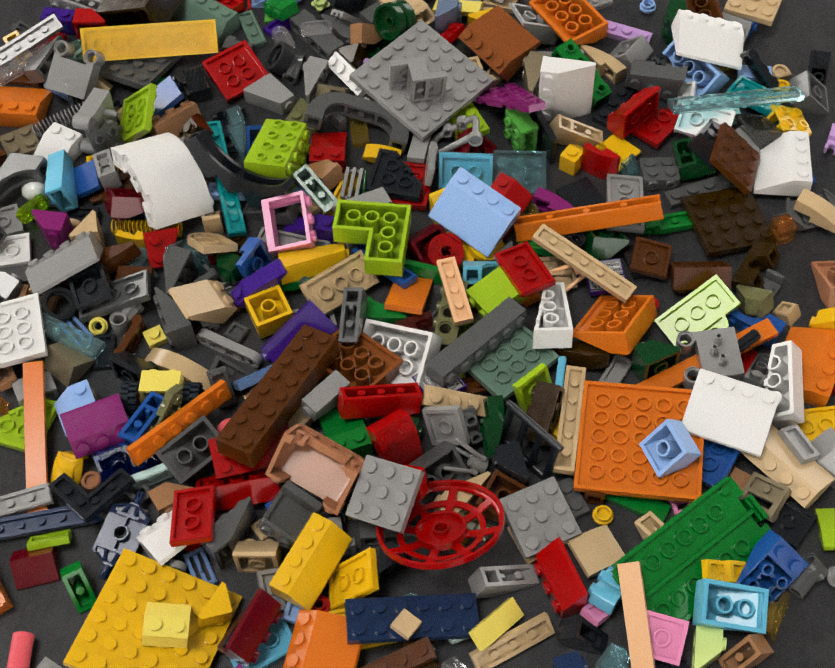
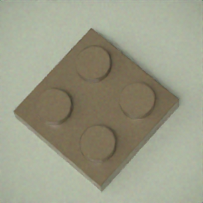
[0,124,39,157]

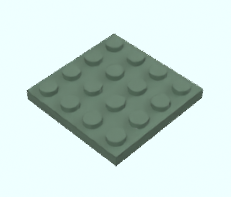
[467,325,559,402]

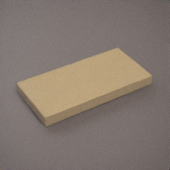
[299,250,379,315]

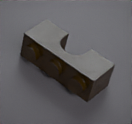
[731,242,780,291]

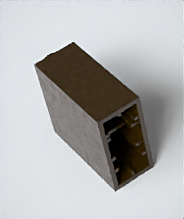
[96,0,182,26]

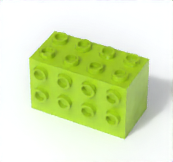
[243,119,311,194]

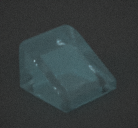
[619,154,640,176]

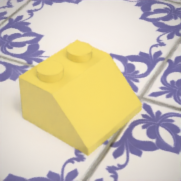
[142,602,191,648]

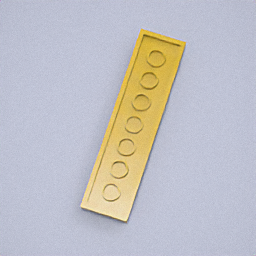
[80,19,218,62]

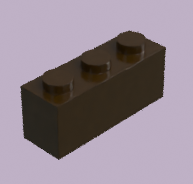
[524,381,565,447]

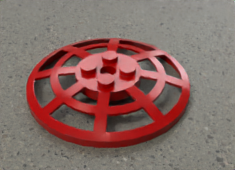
[376,480,505,570]

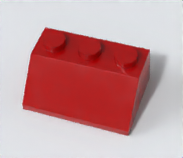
[607,86,661,140]
[490,172,534,240]
[533,537,588,619]

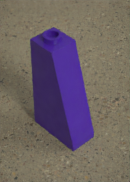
[260,299,338,362]

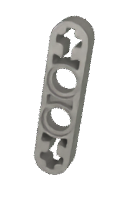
[196,328,263,368]

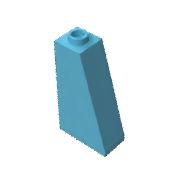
[45,149,79,213]

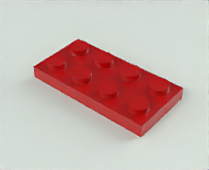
[208,423,289,480]

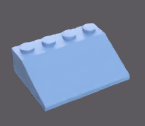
[428,167,521,258]

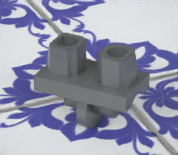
[462,405,483,445]

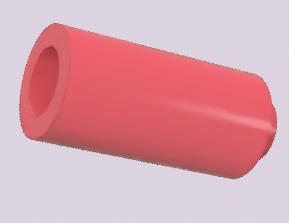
[7,631,35,668]

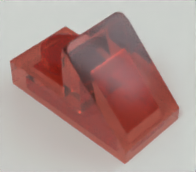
[394,311,433,331]

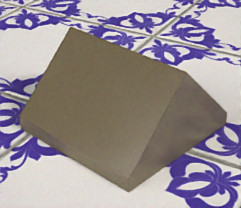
[44,339,96,387]

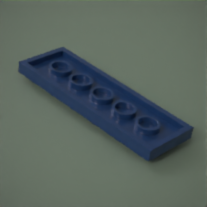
[345,593,479,644]

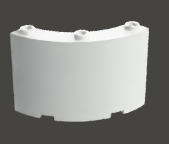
[111,132,214,229]

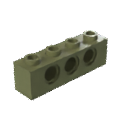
[433,281,468,352]

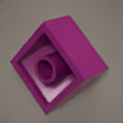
[31,209,74,251]

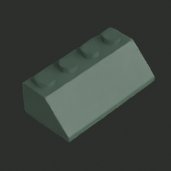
[172,0,240,46]

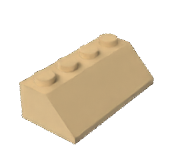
[740,424,835,510]

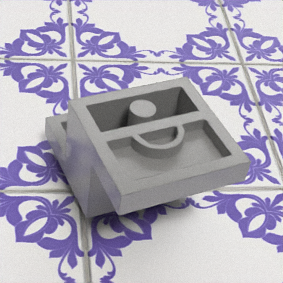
[388,56,447,102]

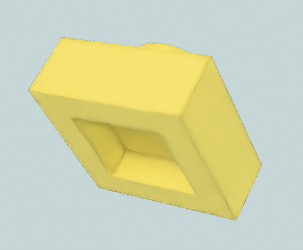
[142,324,168,350]

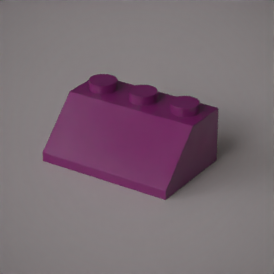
[60,393,128,459]

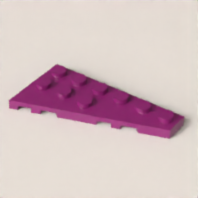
[472,83,547,113]

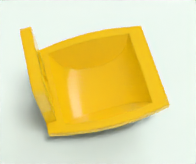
[51,451,88,485]

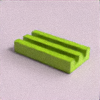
[26,529,73,551]

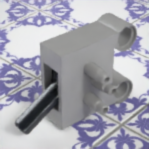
[676,327,761,390]

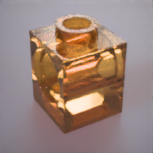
[769,213,797,246]

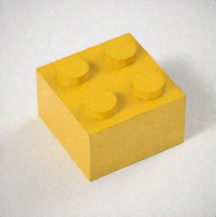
[244,284,293,339]

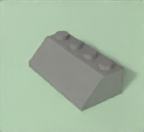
[25,230,104,294]

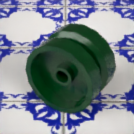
[373,0,416,41]

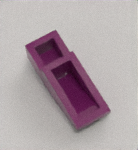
[532,187,574,213]

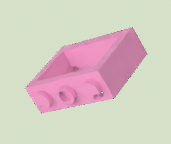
[261,190,317,257]

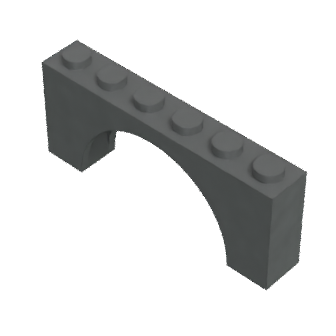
[0,152,47,246]

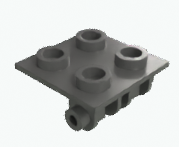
[88,121,124,154]

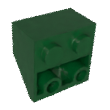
[672,137,717,181]

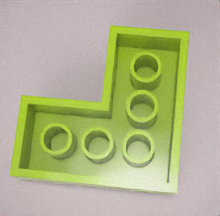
[332,199,412,277]

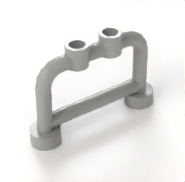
[425,115,483,168]

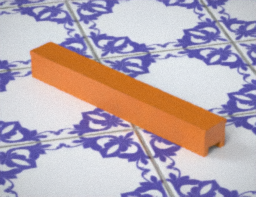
[514,194,664,242]

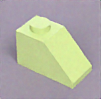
[691,625,727,668]

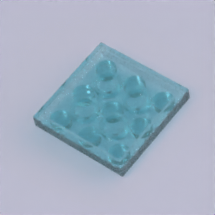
[492,150,546,196]

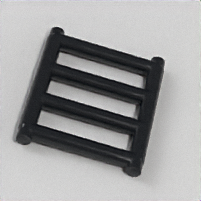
[500,400,564,481]

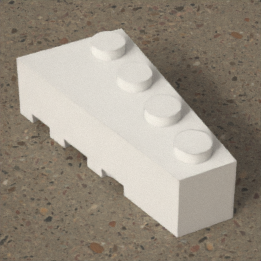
[532,282,573,349]
[763,340,805,428]

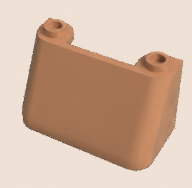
[265,424,365,516]

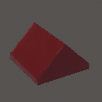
[9,546,60,591]

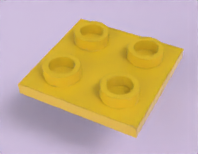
[759,104,812,138]
[596,134,641,173]

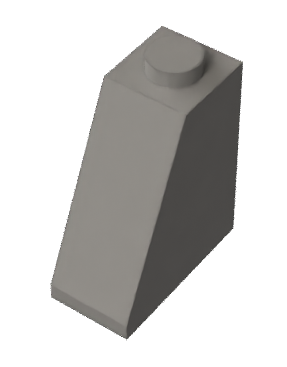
[243,73,296,115]
[300,370,350,421]

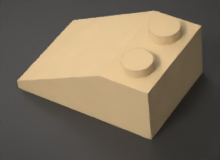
[168,280,237,324]

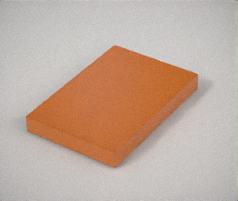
[384,277,433,315]

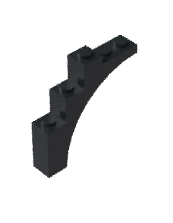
[184,129,295,208]

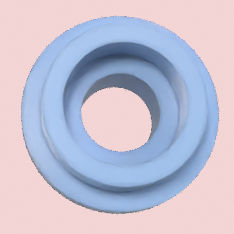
[640,0,656,14]

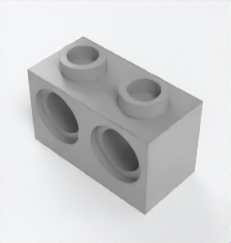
[92,149,123,191]

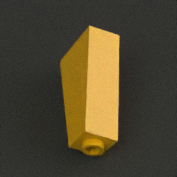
[278,243,350,285]

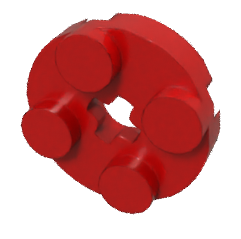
[427,233,464,266]

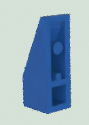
[118,391,164,443]

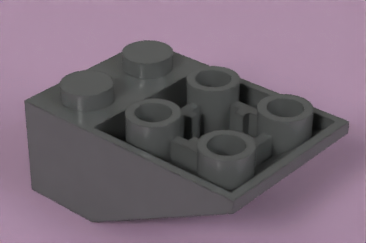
[153,287,198,353]
[201,496,257,570]

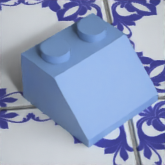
[54,379,96,437]
[639,419,701,478]

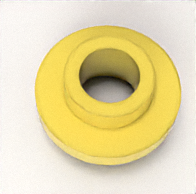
[89,317,108,335]

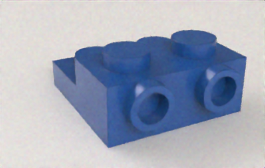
[235,237,274,278]

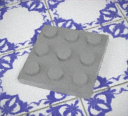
[345,455,425,534]
[499,476,582,559]

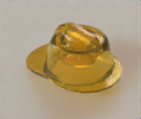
[766,591,789,642]

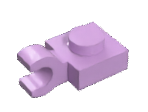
[823,123,835,155]

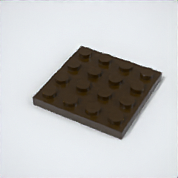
[680,188,777,257]

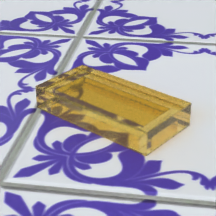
[349,118,370,148]

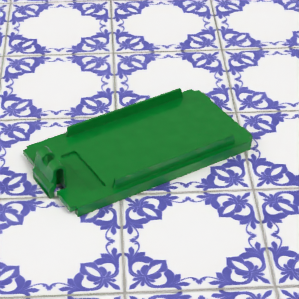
[610,475,771,621]

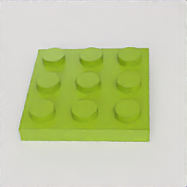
[120,83,157,144]

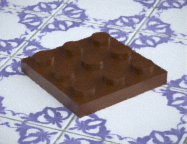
[709,122,761,195]

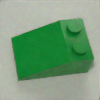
[319,408,373,458]

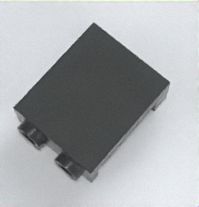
[257,480,322,549]

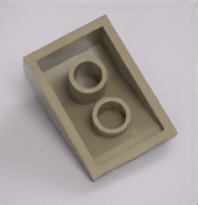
[522,50,550,114]

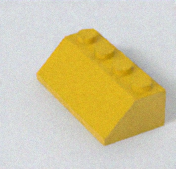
[269,512,353,610]

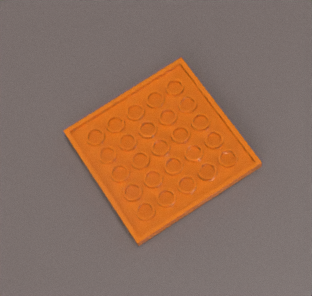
[573,380,704,503]

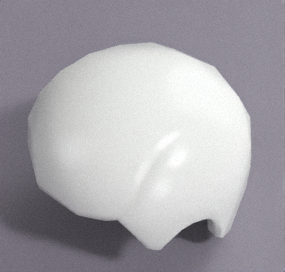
[21,181,48,202]

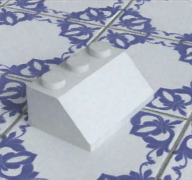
[136,510,188,566]

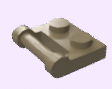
[738,471,792,523]

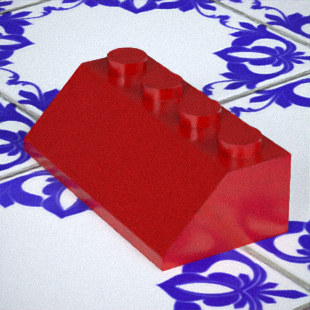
[195,469,281,514]

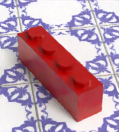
[337,382,423,419]

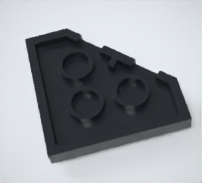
[366,148,423,202]

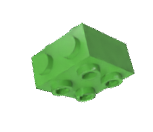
[503,108,539,157]

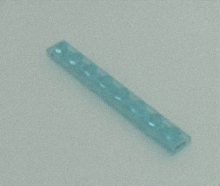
[667,85,805,115]

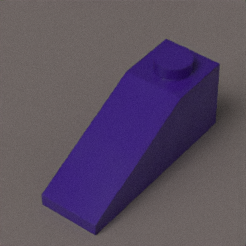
[284,214,336,244]
[231,259,287,308]

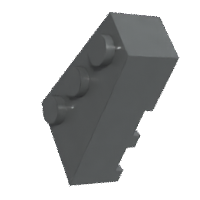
[625,60,688,102]

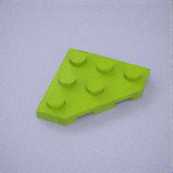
[0,398,57,453]

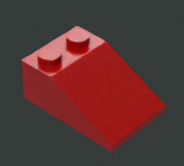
[309,132,348,174]
[365,408,423,465]

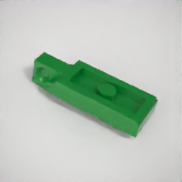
[644,211,694,235]

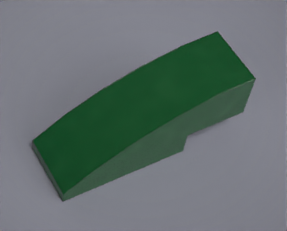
[478,395,504,460]

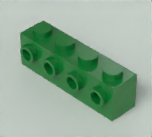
[551,39,612,109]

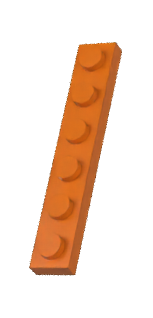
[126,379,232,466]

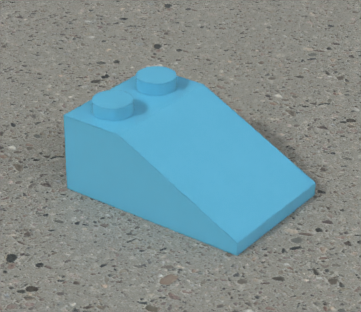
[692,578,769,634]

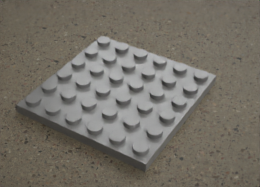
[349,20,494,141]

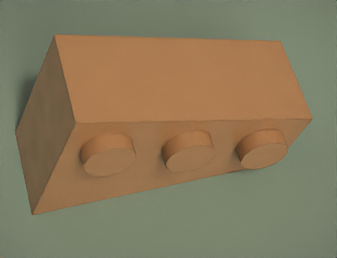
[150,100,201,137]

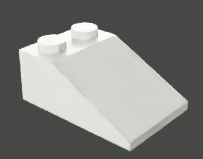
[34,122,83,163]

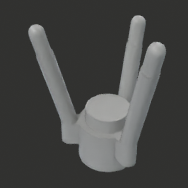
[443,438,489,476]

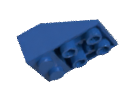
[736,529,809,607]

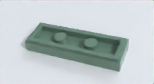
[238,10,267,49]

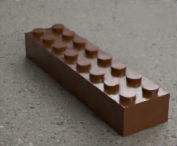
[215,324,340,469]

